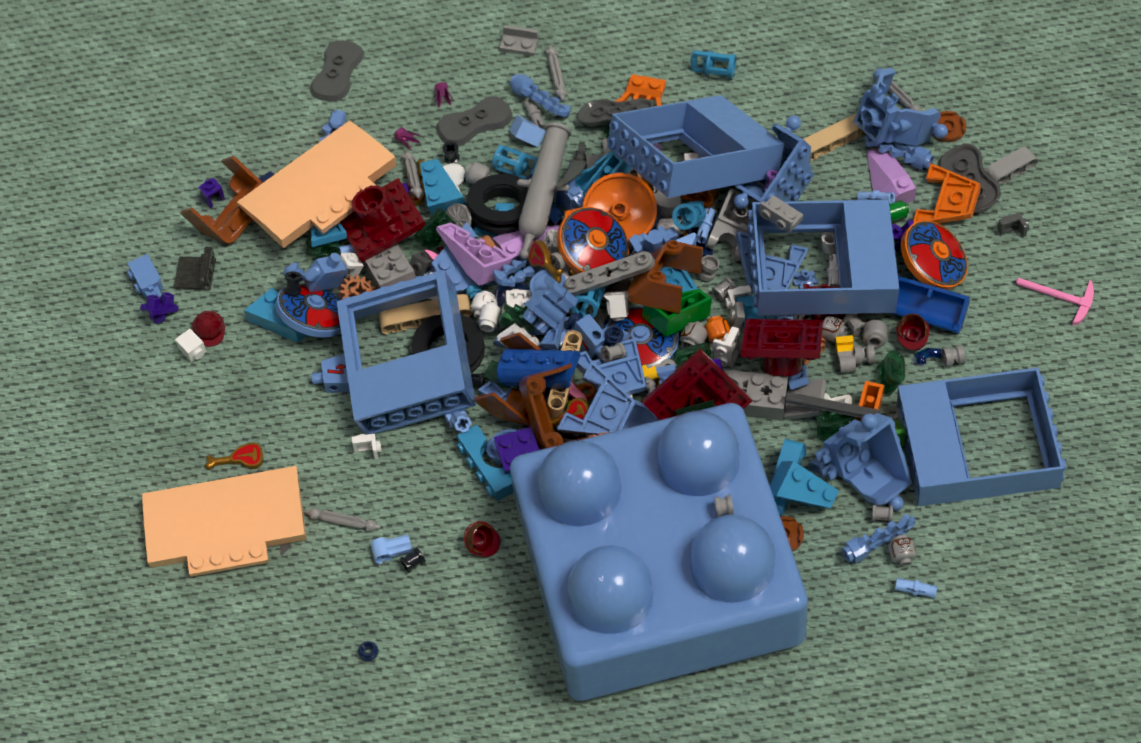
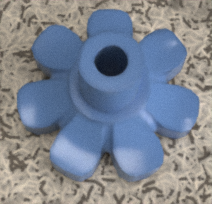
[794,270,818,289]

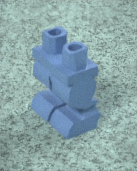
[629,226,678,256]
[522,274,579,334]

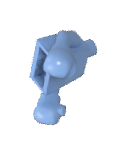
[284,253,348,292]

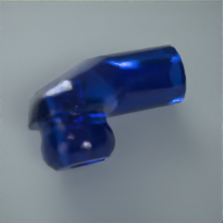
[915,348,942,364]

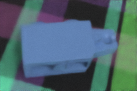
[127,254,164,301]

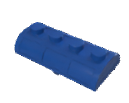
[890,276,970,333]
[497,348,581,388]

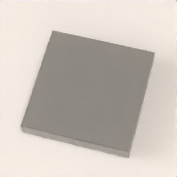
[784,378,826,420]

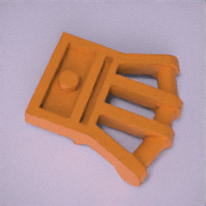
[616,74,666,106]

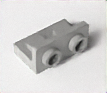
[500,25,539,57]
[759,195,804,233]

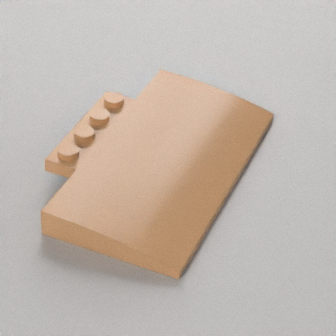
[237,120,396,248]
[142,466,307,577]

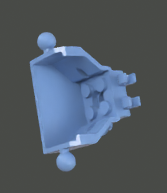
[853,68,948,146]
[734,115,815,209]
[815,413,913,511]

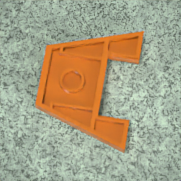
[913,163,981,224]

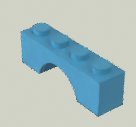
[456,425,514,501]

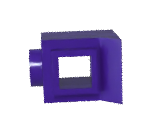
[199,178,225,209]

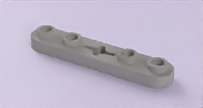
[564,251,655,296]

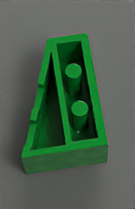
[642,289,712,337]

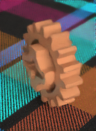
[337,274,376,300]

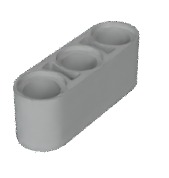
[985,146,1038,185]

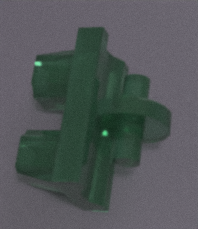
[306,237,340,259]
[499,303,534,332]

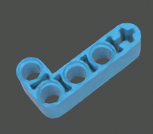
[771,438,807,516]

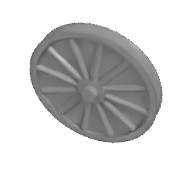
[444,203,471,228]

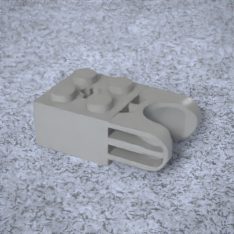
[705,188,758,261]
[363,243,416,289]
[724,370,788,420]

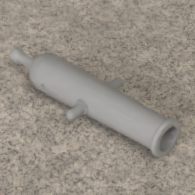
[517,122,571,259]

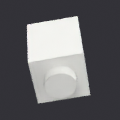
[175,329,206,363]

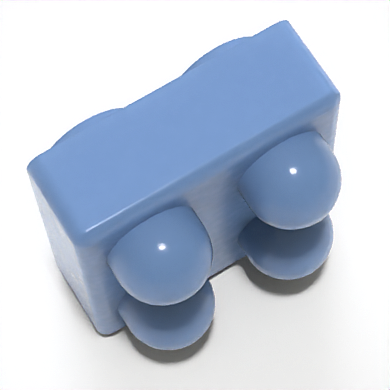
[510,403,808,701]

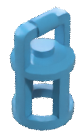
[690,50,737,79]
[492,145,538,180]
[672,200,706,230]
[572,286,606,318]

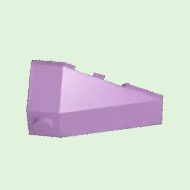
[867,147,916,203]
[436,223,512,286]
[492,225,560,266]

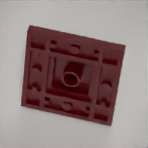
[340,178,427,262]
[741,319,823,376]
[642,348,752,420]

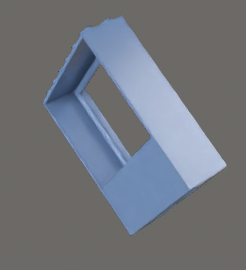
[607,95,784,198]
[747,199,899,316]
[337,270,476,435]
[896,368,1066,506]

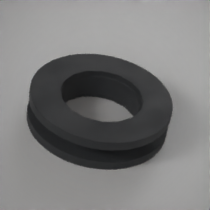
[467,174,528,234]
[412,314,485,373]

